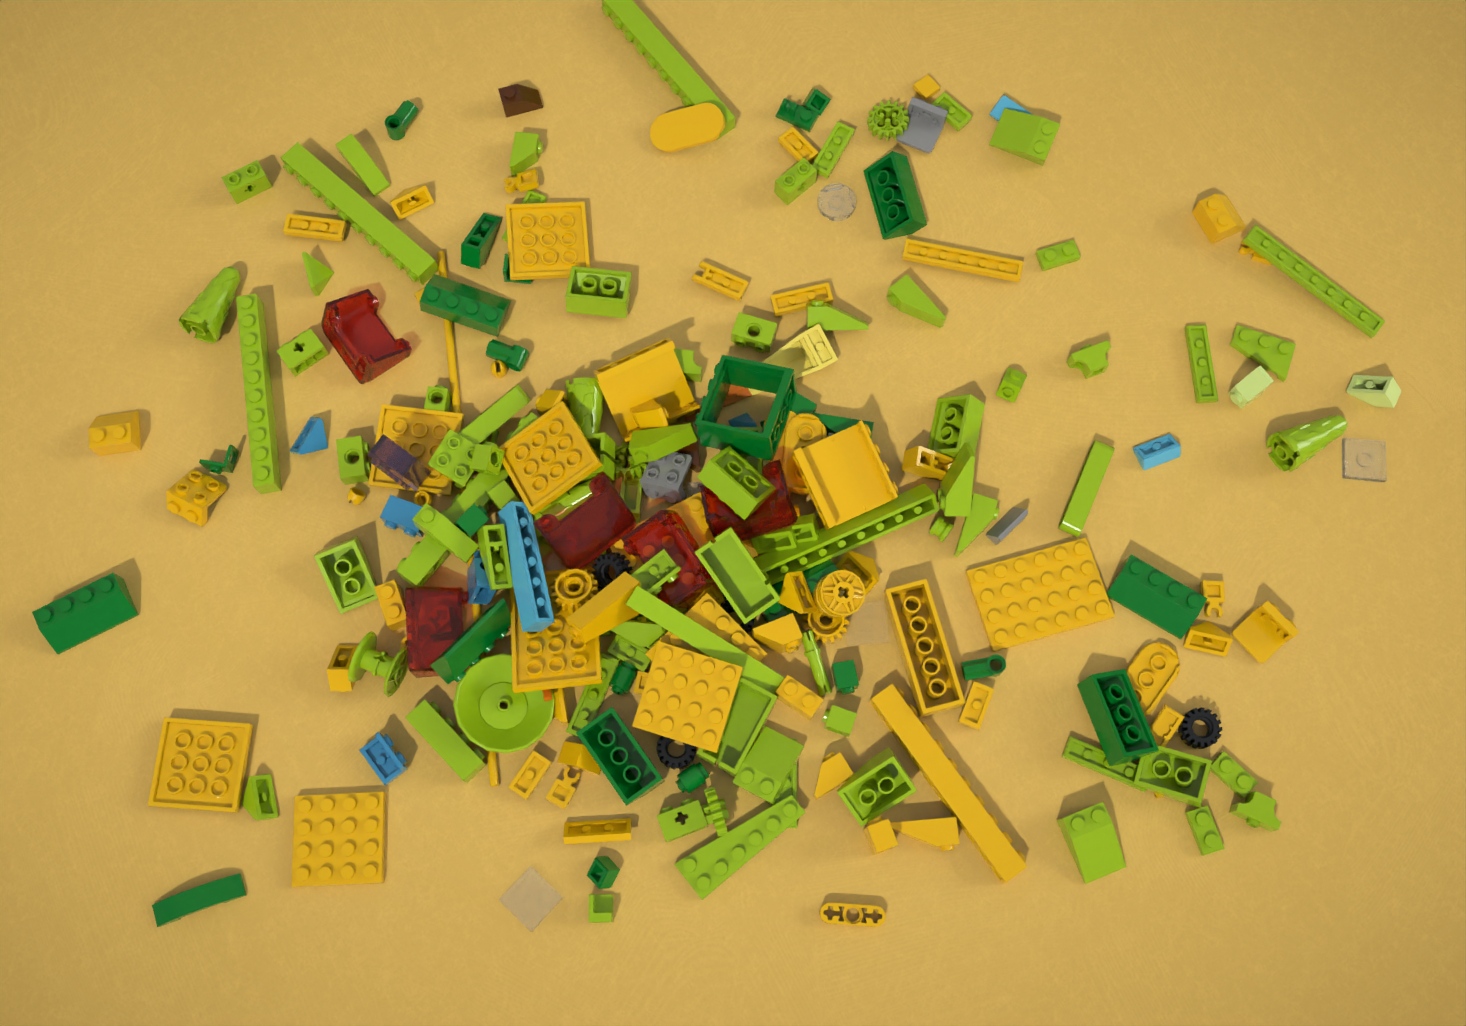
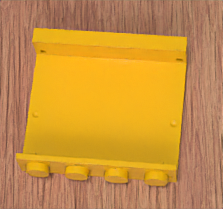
[593,337,700,442]
[791,420,898,530]

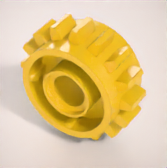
[551,568,599,613]
[803,607,849,645]

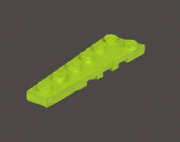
[674,795,806,900]

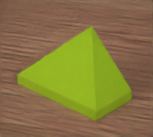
[302,252,334,296]
[242,774,279,821]

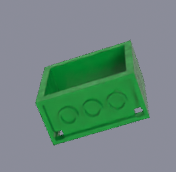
[695,355,797,461]

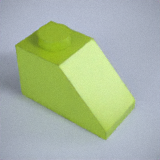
[509,132,543,176]

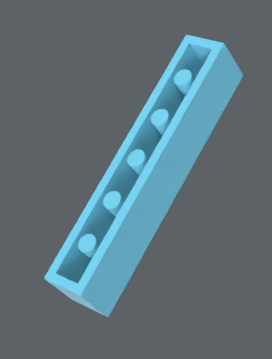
[498,501,555,632]

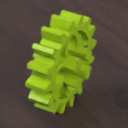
[867,100,909,141]
[612,442,648,481]
[702,786,729,837]

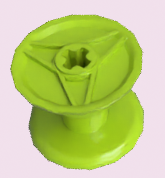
[348,631,412,697]

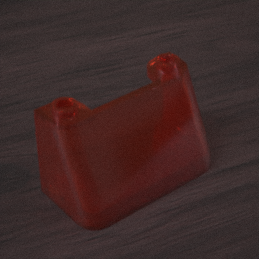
[321,289,412,384]
[699,459,798,541]
[533,471,637,569]
[621,510,715,608]
[405,586,470,678]

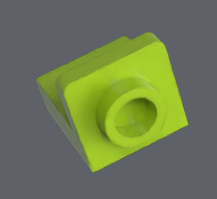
[996,367,1027,403]

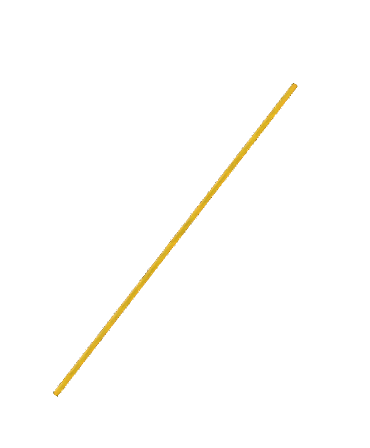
[437,251,499,787]

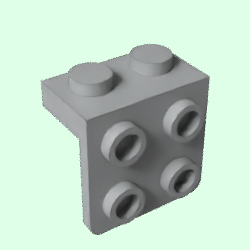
[896,97,948,154]
[640,452,692,503]

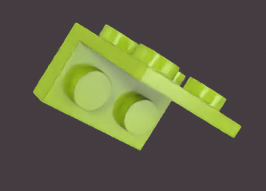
[428,430,475,489]

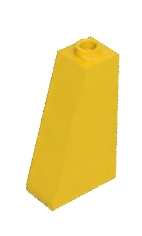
[566,572,641,643]

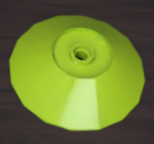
[453,653,555,753]

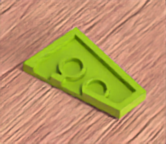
[1230,325,1296,382]

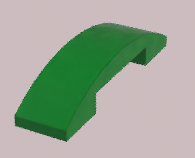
[152,873,247,927]

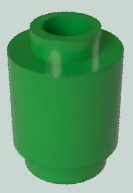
[609,661,637,696]
[676,762,709,794]

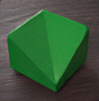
[802,87,831,116]
[587,856,620,889]

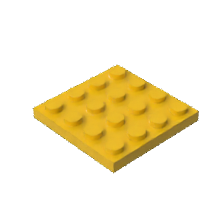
[505,202,590,280]
[499,401,602,515]
[368,404,464,496]
[645,592,767,678]
[632,642,743,753]
[148,717,253,813]
[291,792,385,887]

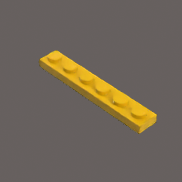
[902,239,1024,282]

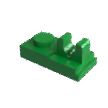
[776,98,819,132]

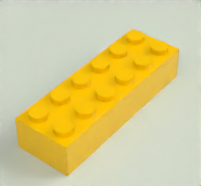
[883,579,965,718]

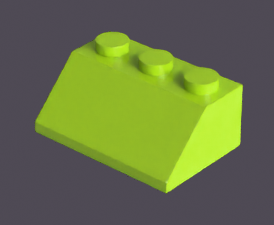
[565,266,632,318]
[927,394,985,458]
[697,446,776,520]

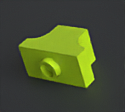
[1067,340,1111,379]
[674,348,702,382]
[1229,791,1281,832]

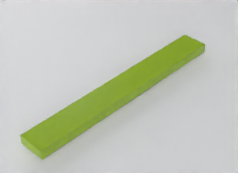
[1242,224,1385,338]
[625,586,785,694]

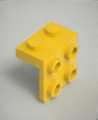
[166,469,227,527]
[1231,600,1299,663]

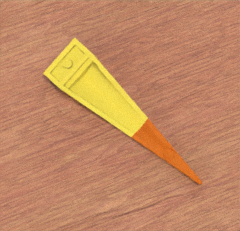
[685,324,838,421]

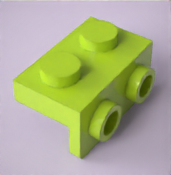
[630,549,681,596]

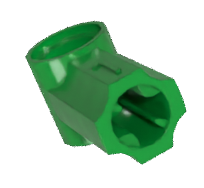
[385,100,419,140]
[485,339,530,372]
[961,655,1006,681]

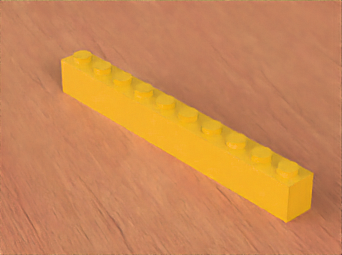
[869,684,1027,884]

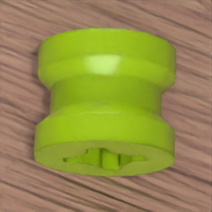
[929,516,954,542]

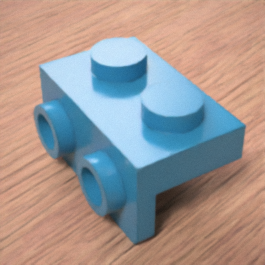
[360,732,407,785]

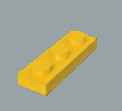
[283,214,347,242]
[770,282,834,317]
[563,818,632,844]

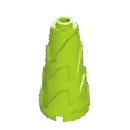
[179,266,241,343]
[565,377,605,435]
[1267,415,1347,472]
[532,478,607,544]

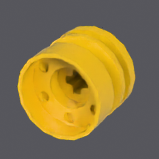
[813,570,865,618]

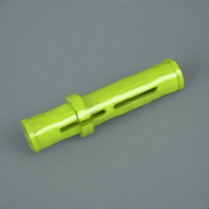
[802,630,832,696]

